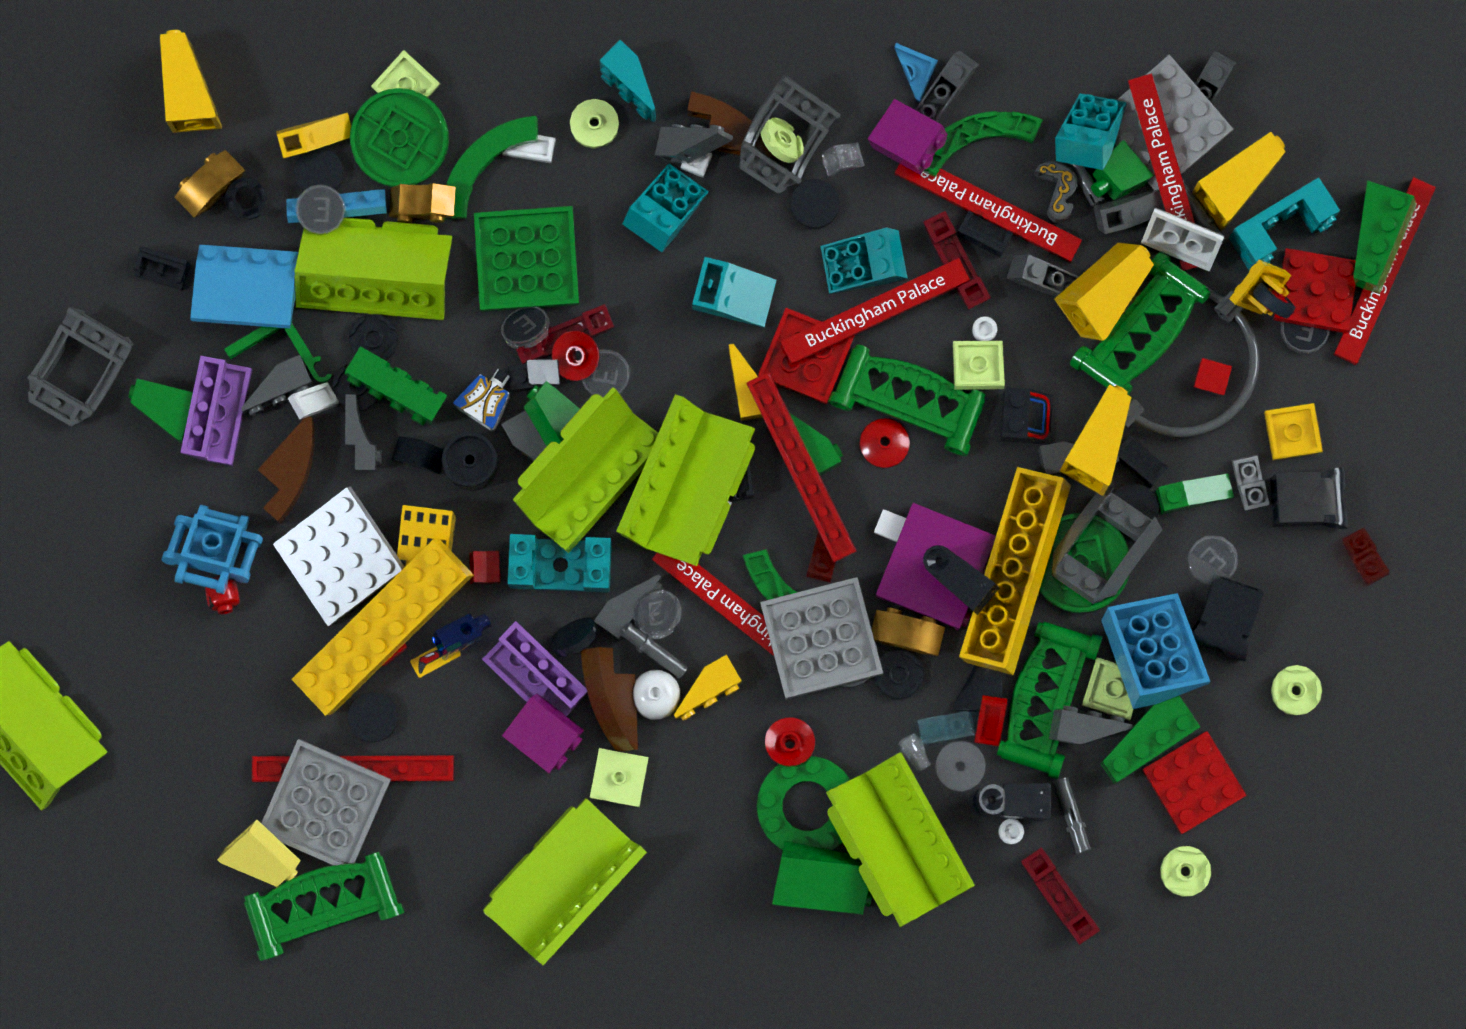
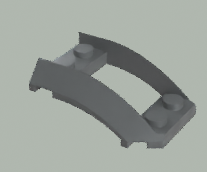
[739,75,841,194]
[27,307,134,427]
[1052,488,1162,604]

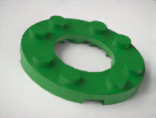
[757,756,850,850]

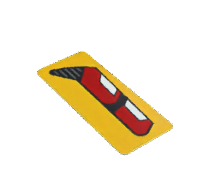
[410,638,461,678]

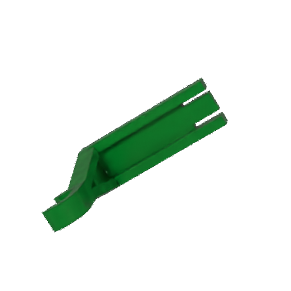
[224,322,332,383]

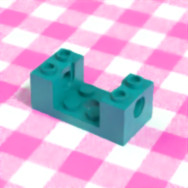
[1228,177,1340,270]
[508,534,612,593]

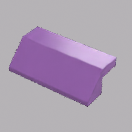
[181,356,252,466]
[482,621,587,716]

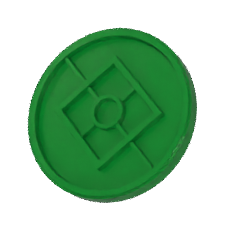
[350,88,449,187]
[1039,513,1130,613]

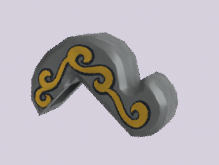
[1033,161,1077,223]

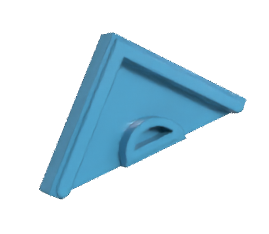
[894,43,938,103]

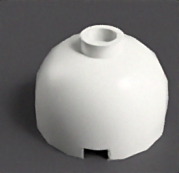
[633,670,680,720]

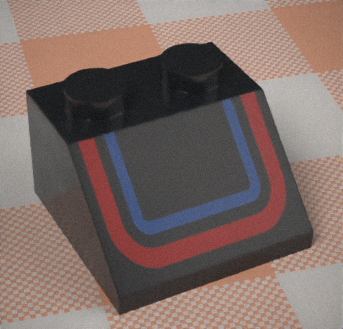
[1000,387,1053,445]

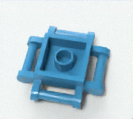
[161,505,263,594]

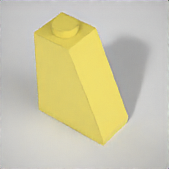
[217,819,301,887]

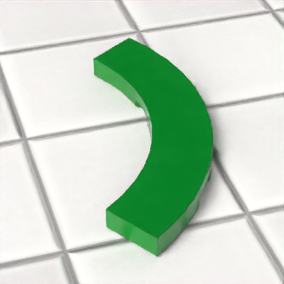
[923,111,1043,177]
[445,116,538,220]
[743,549,797,600]

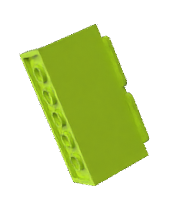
[294,218,452,320]
[513,387,658,553]
[616,394,755,566]
[0,641,108,811]
[826,752,975,927]
[483,798,647,965]

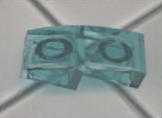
[918,711,975,745]

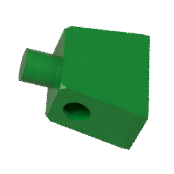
[1091,140,1154,200]

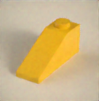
[729,344,763,421]

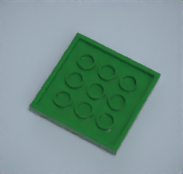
[474,206,579,312]

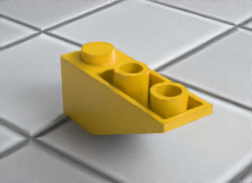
[276,112,351,158]
[674,655,741,721]

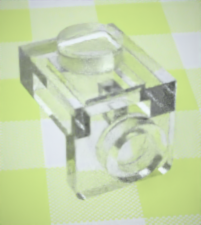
[822,142,865,176]

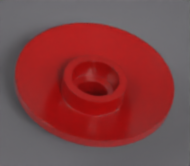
[552,331,599,381]
[860,418,910,468]
[765,717,815,767]

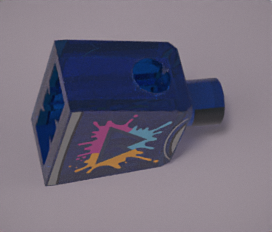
[432,613,491,661]

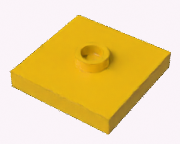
[1264,403,1323,461]

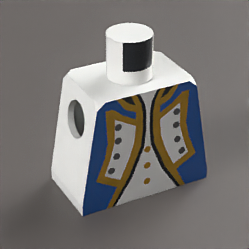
[453,369,510,433]

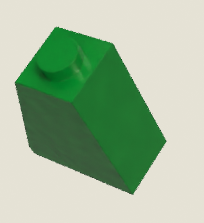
[129,379,193,443]
[524,381,580,446]

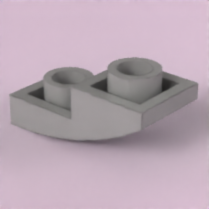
[1232,455,1269,510]

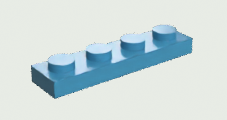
[287,189,387,223]

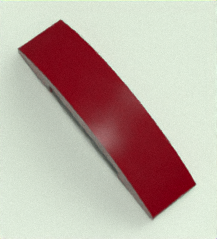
[923,211,991,310]
[514,304,614,364]
[1021,847,1100,945]

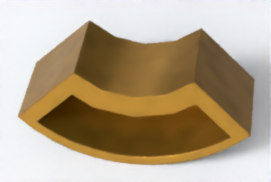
[175,150,246,218]
[389,183,456,223]
[871,607,945,656]

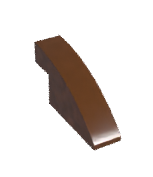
[687,91,779,162]
[258,416,315,524]
[581,647,638,752]

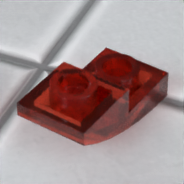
[1342,527,1390,586]
[806,531,836,583]

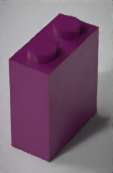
[868,99,947,175]
[502,693,584,773]

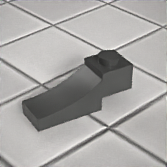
[345,394,382,470]

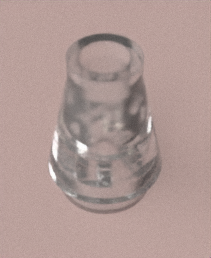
[898,733,931,772]

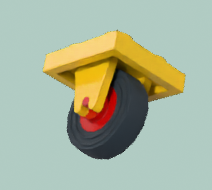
[1229,260,1296,319]

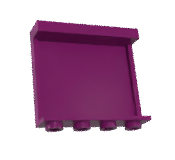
[875,503,996,631]

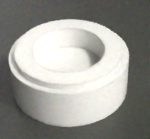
[972,317,997,341]
[998,819,1024,844]

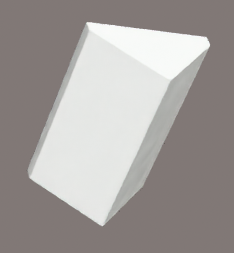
[1141,208,1225,272]

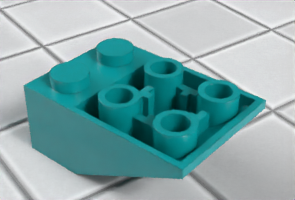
[599,40,656,122]
[1055,93,1127,170]
[622,163,709,252]
[820,227,908,294]
[692,257,777,328]

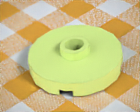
[570,99,619,149]
[761,117,804,163]
[1271,665,1322,716]
[1160,846,1211,897]

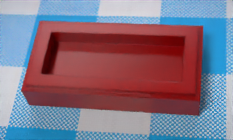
[974,695,1007,746]

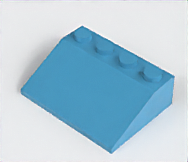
[190,245,299,329]
[1101,593,1210,709]

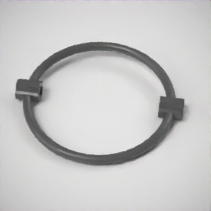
[1106,288,1259,437]

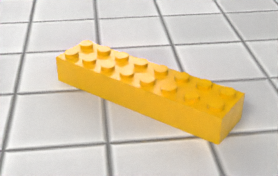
[959,467,1071,675]
[292,539,474,716]

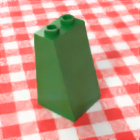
[772,841,872,914]

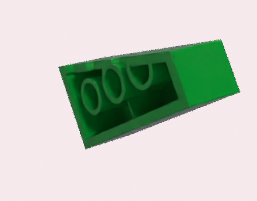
[1353,180,1417,294]
[345,346,447,426]
[1100,696,1200,784]

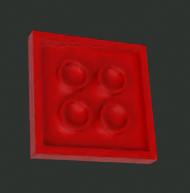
[1274,248,1356,333]
[758,308,855,405]
[1142,731,1247,834]

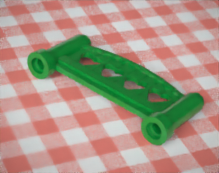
[1070,252,1211,395]
[828,344,986,456]
[997,621,1103,780]
[244,851,404,961]

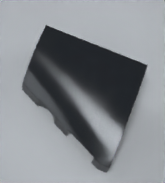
[953,665,1003,712]

